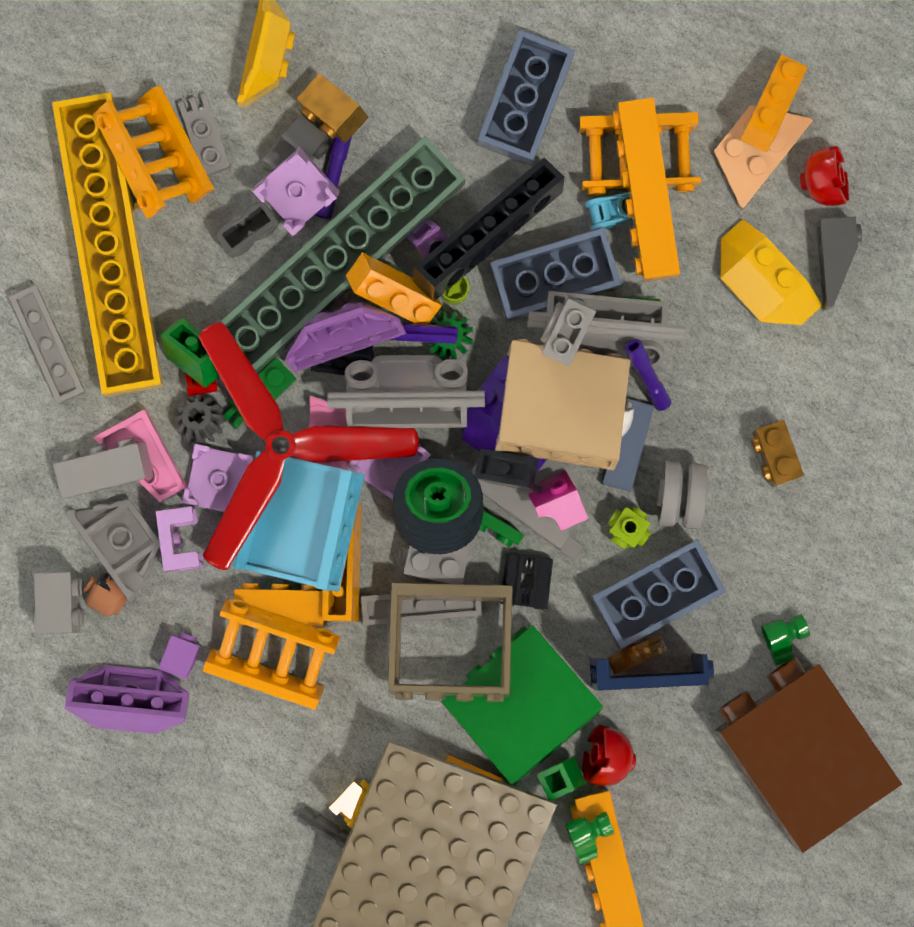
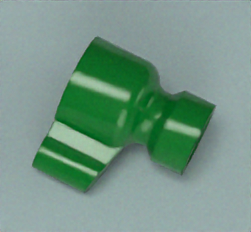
[761,614,810,666]
[565,811,614,864]

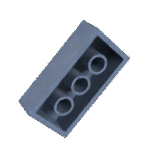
[477,30,575,166]
[490,228,622,323]
[590,539,726,649]

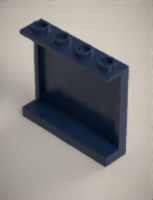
[589,653,714,691]

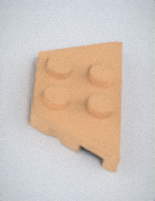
[713,105,813,210]

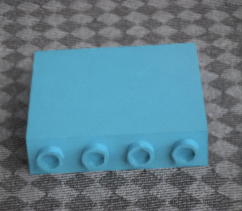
[232,451,365,592]

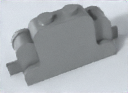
[527,291,686,369]
[327,355,485,428]
[456,456,588,561]

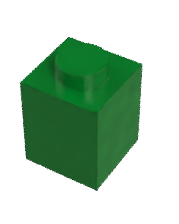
[537,756,586,800]

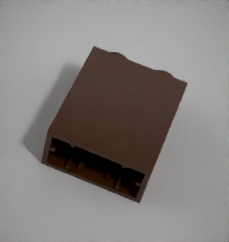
[714,657,902,853]

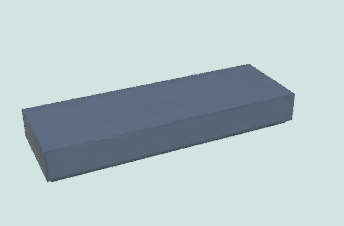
[602,398,654,492]

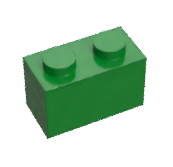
[160,318,220,388]

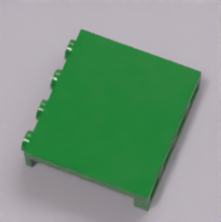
[442,625,603,786]

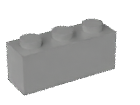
[53,438,154,499]

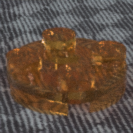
[607,633,668,674]

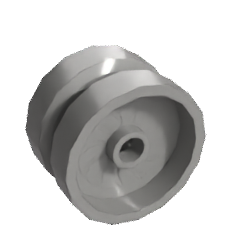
[657,461,707,530]

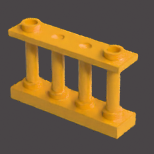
[92,85,214,219]
[579,112,701,196]
[202,598,340,710]

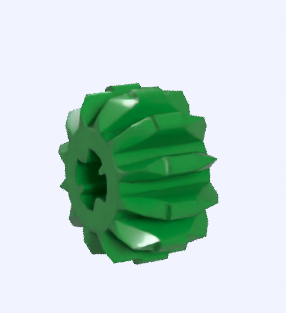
[424,310,473,360]

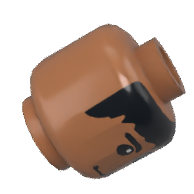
[83,573,127,617]

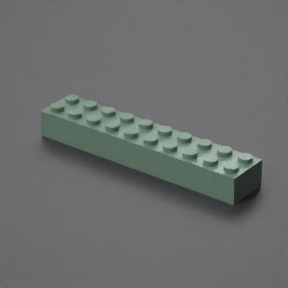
[220,136,465,374]

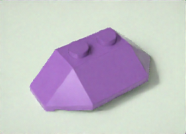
[286,302,406,372]
[65,665,189,734]

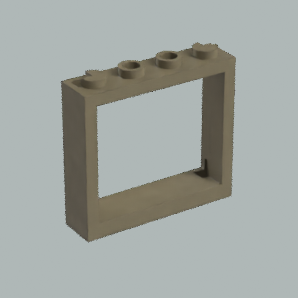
[388,583,513,702]

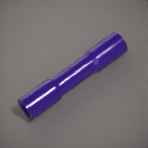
[314,137,352,220]
[625,339,671,411]

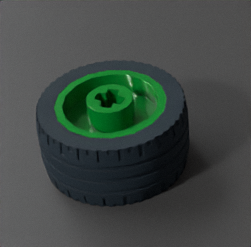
[393,458,483,555]

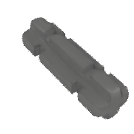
[297,807,350,848]

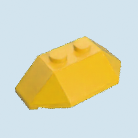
[237,0,296,108]
[720,219,823,326]

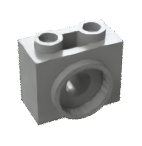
[540,294,596,367]

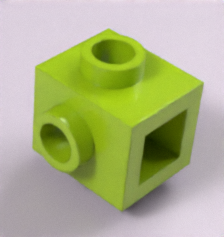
[607,506,651,550]

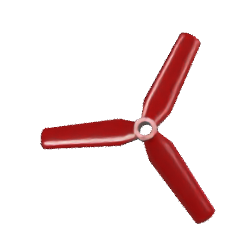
[199,322,419,570]

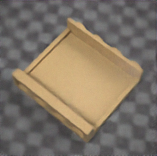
[495,339,630,470]

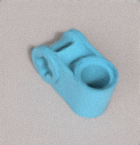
[584,192,633,231]

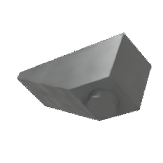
[816,216,862,311]

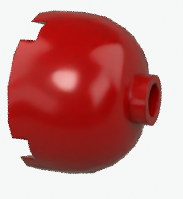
[800,146,850,206]
[582,725,636,786]

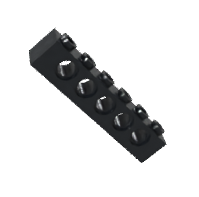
[413,157,565,302]

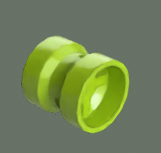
[441,276,469,305]

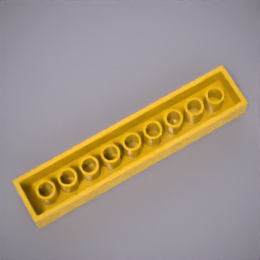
[52,92,164,397]

